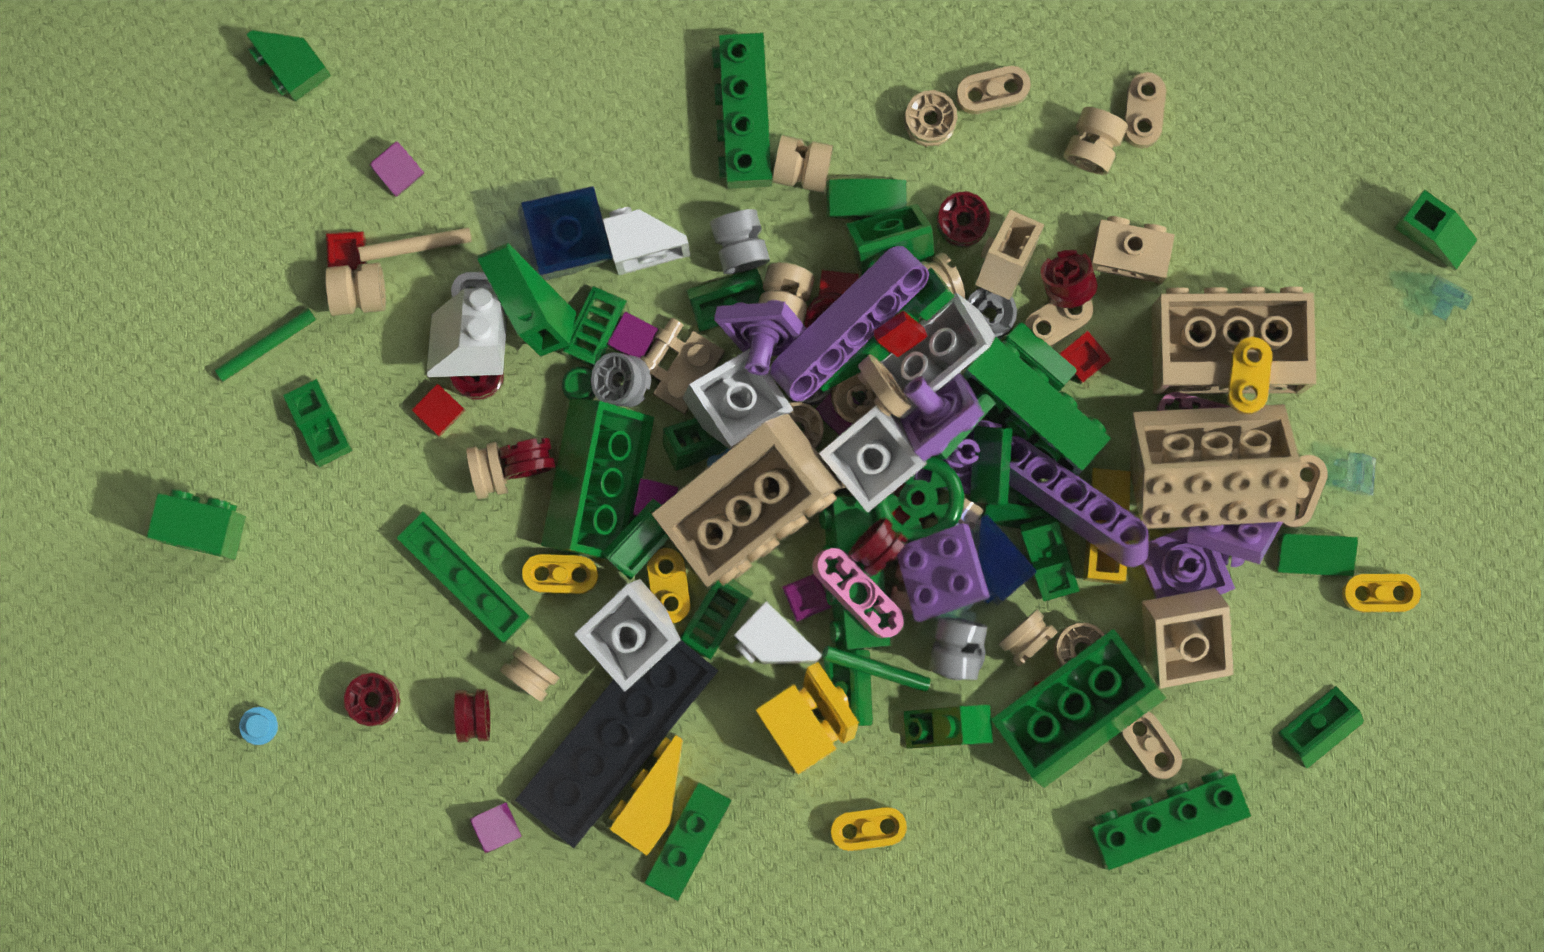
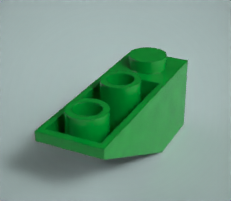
[477,243,576,357]

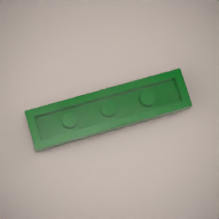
[397,511,531,644]

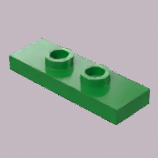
[645,782,732,901]

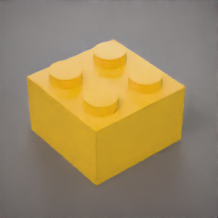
[756,685,839,774]

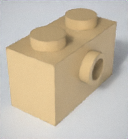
[975,210,1045,300]
[1091,216,1175,284]

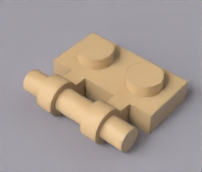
[641,317,725,415]

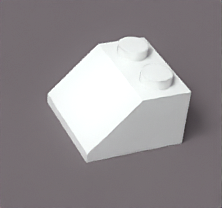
[603,207,690,275]
[427,288,507,377]
[683,349,793,449]
[819,405,927,513]
[574,579,681,691]
[734,602,822,664]

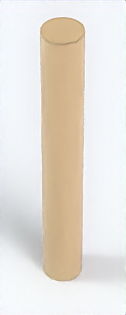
[358,227,472,262]

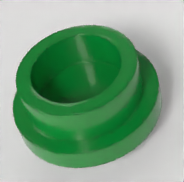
[562,366,596,400]

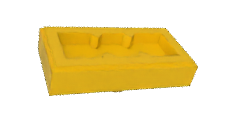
[803,662,859,744]

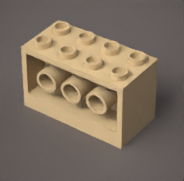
[1152,287,1316,394]
[1130,404,1301,529]
[652,413,843,587]

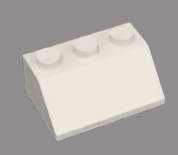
[880,293,995,419]

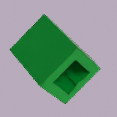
[246,30,331,102]
[1394,189,1478,270]
[904,704,993,749]

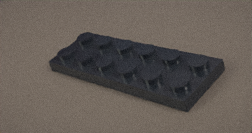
[515,640,718,848]

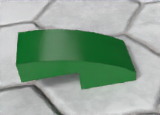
[826,179,907,220]
[283,379,353,467]
[1020,516,1080,602]

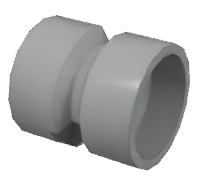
[710,209,770,274]
[929,616,987,680]

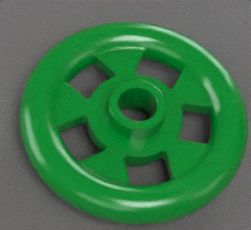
[874,456,964,543]

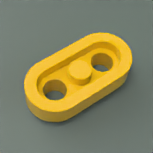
[1227,337,1272,415]
[647,548,691,624]
[522,554,599,594]
[1342,574,1421,613]
[831,807,907,851]

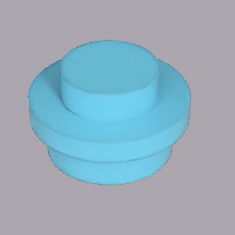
[239,707,278,745]

